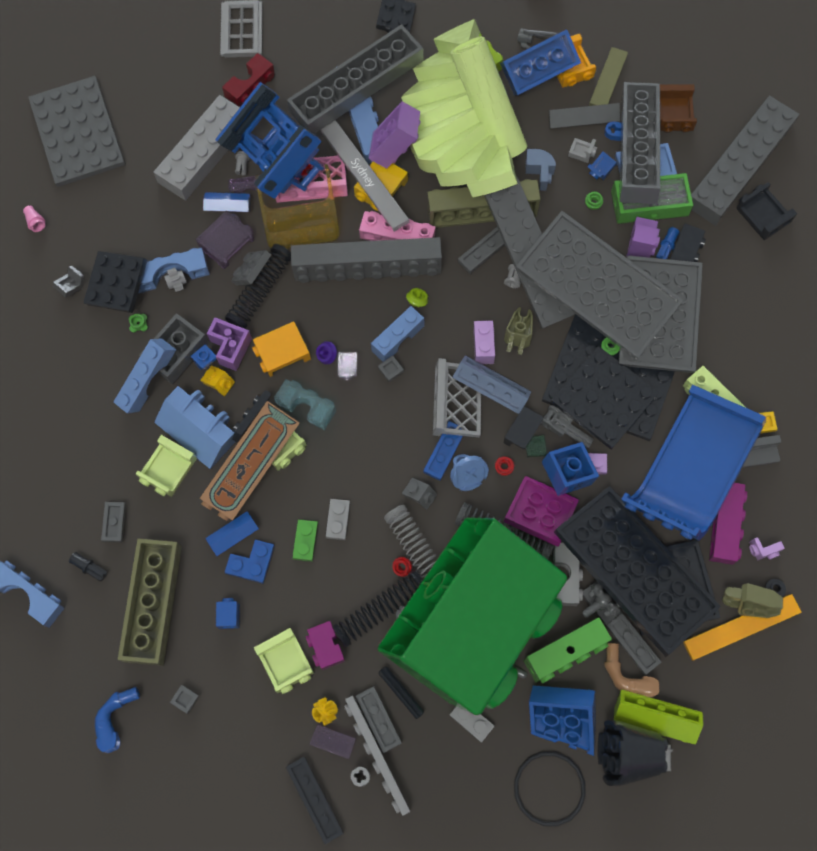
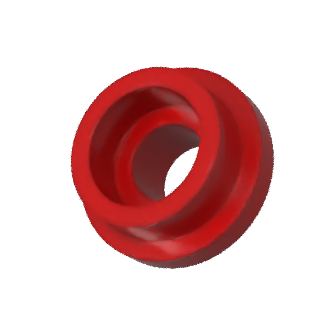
[495,456,514,476]
[392,557,412,577]

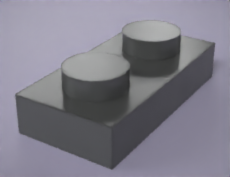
[101,502,126,542]

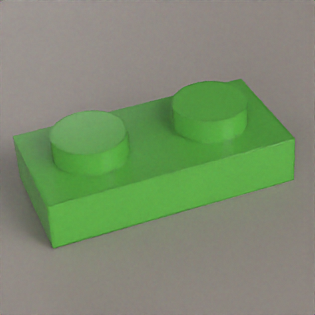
[292,520,318,562]

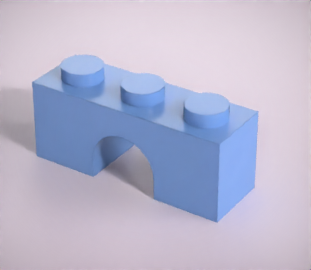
[371,306,424,362]

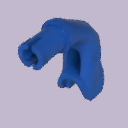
[95,687,140,753]

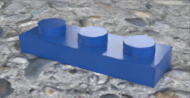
[423,421,463,481]

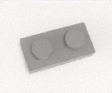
[326,499,350,540]
[450,707,494,743]

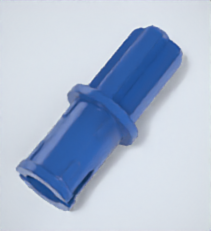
[656,227,679,259]

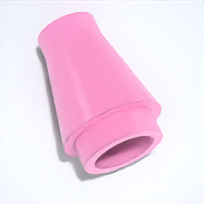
[23,206,45,232]

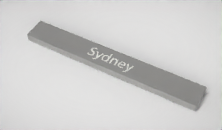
[320,120,409,231]

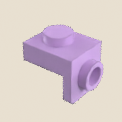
[749,537,785,561]

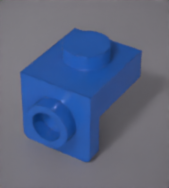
[588,152,617,180]
[191,345,217,370]

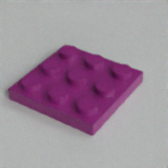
[503,476,579,547]

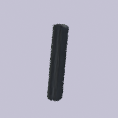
[379,666,424,719]

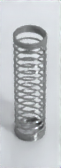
[384,505,436,580]

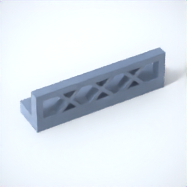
[452,355,531,414]

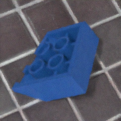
[529,685,596,756]

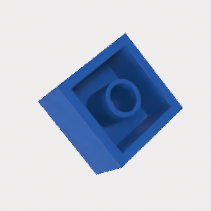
[542,442,599,496]

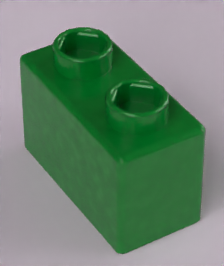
[378,518,567,715]

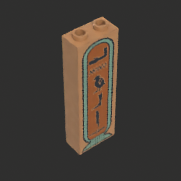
[200,401,299,521]

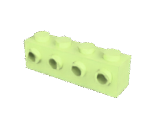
[683,366,746,408]

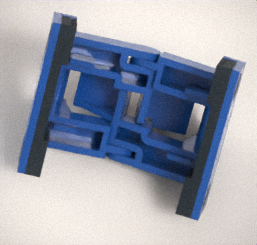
[215,82,324,199]

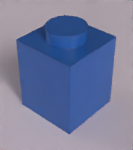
[216,598,240,629]

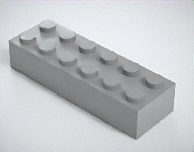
[153,95,240,201]

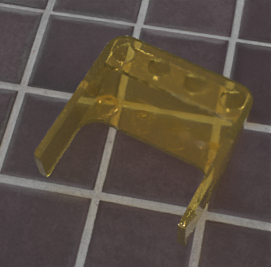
[255,164,339,249]

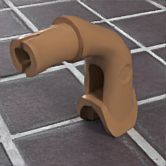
[604,643,659,698]

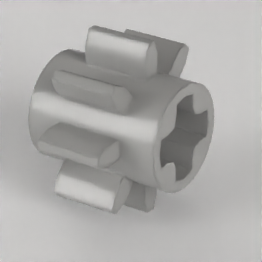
[164,268,187,292]

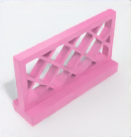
[276,156,348,203]

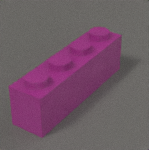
[709,483,747,565]

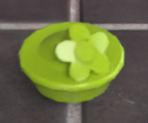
[406,288,428,308]

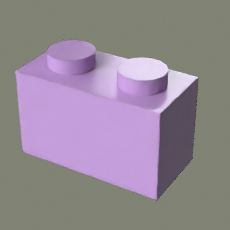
[473,321,495,364]

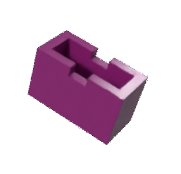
[305,621,345,670]

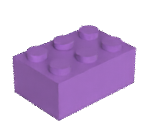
[369,101,421,169]

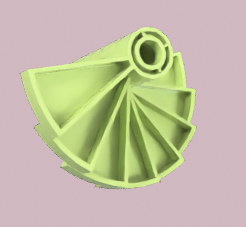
[401,19,527,197]

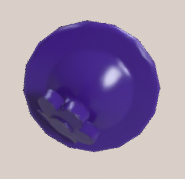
[316,341,337,365]

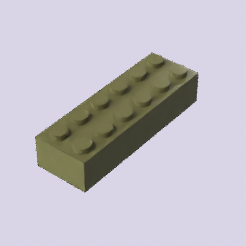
[427,179,540,228]
[118,539,182,666]

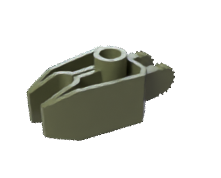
[504,307,533,355]
[722,583,783,618]

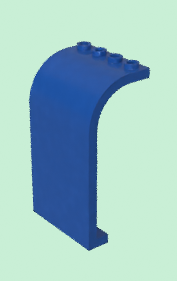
[621,384,766,540]

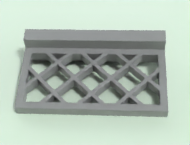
[433,358,481,437]

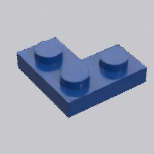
[225,540,275,584]

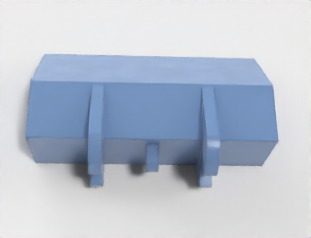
[154,386,235,469]

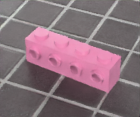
[359,211,435,241]

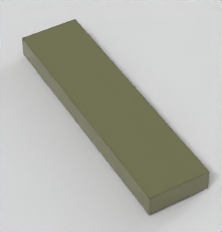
[589,47,628,106]

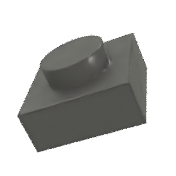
[378,356,404,382]
[170,685,200,714]

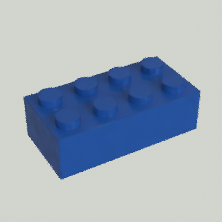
[500,30,581,96]

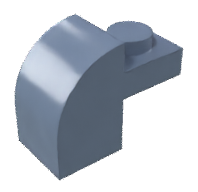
[525,149,556,190]

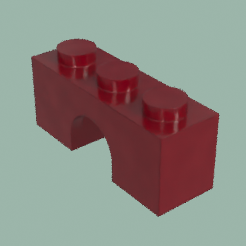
[222,53,275,107]

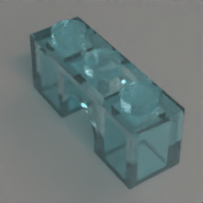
[274,379,336,430]

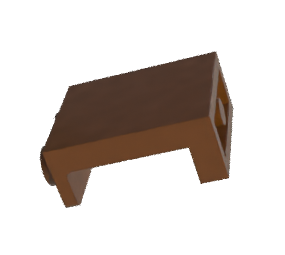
[660,84,697,132]

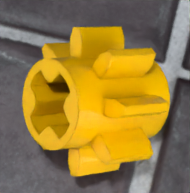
[312,697,338,726]

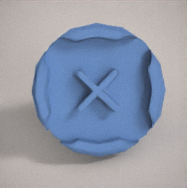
[450,454,489,491]

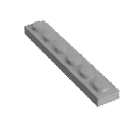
[344,695,410,816]

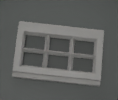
[220,0,262,58]

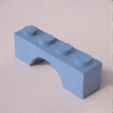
[139,248,210,293]
[114,339,176,413]
[0,560,64,628]

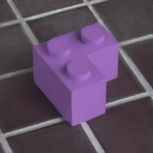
[626,217,660,258]
[207,318,252,371]

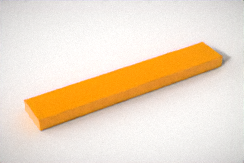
[683,594,802,661]

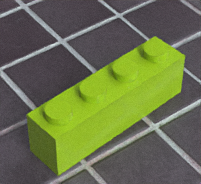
[614,689,703,745]

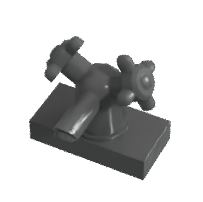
[583,581,622,626]

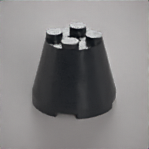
[597,720,668,786]

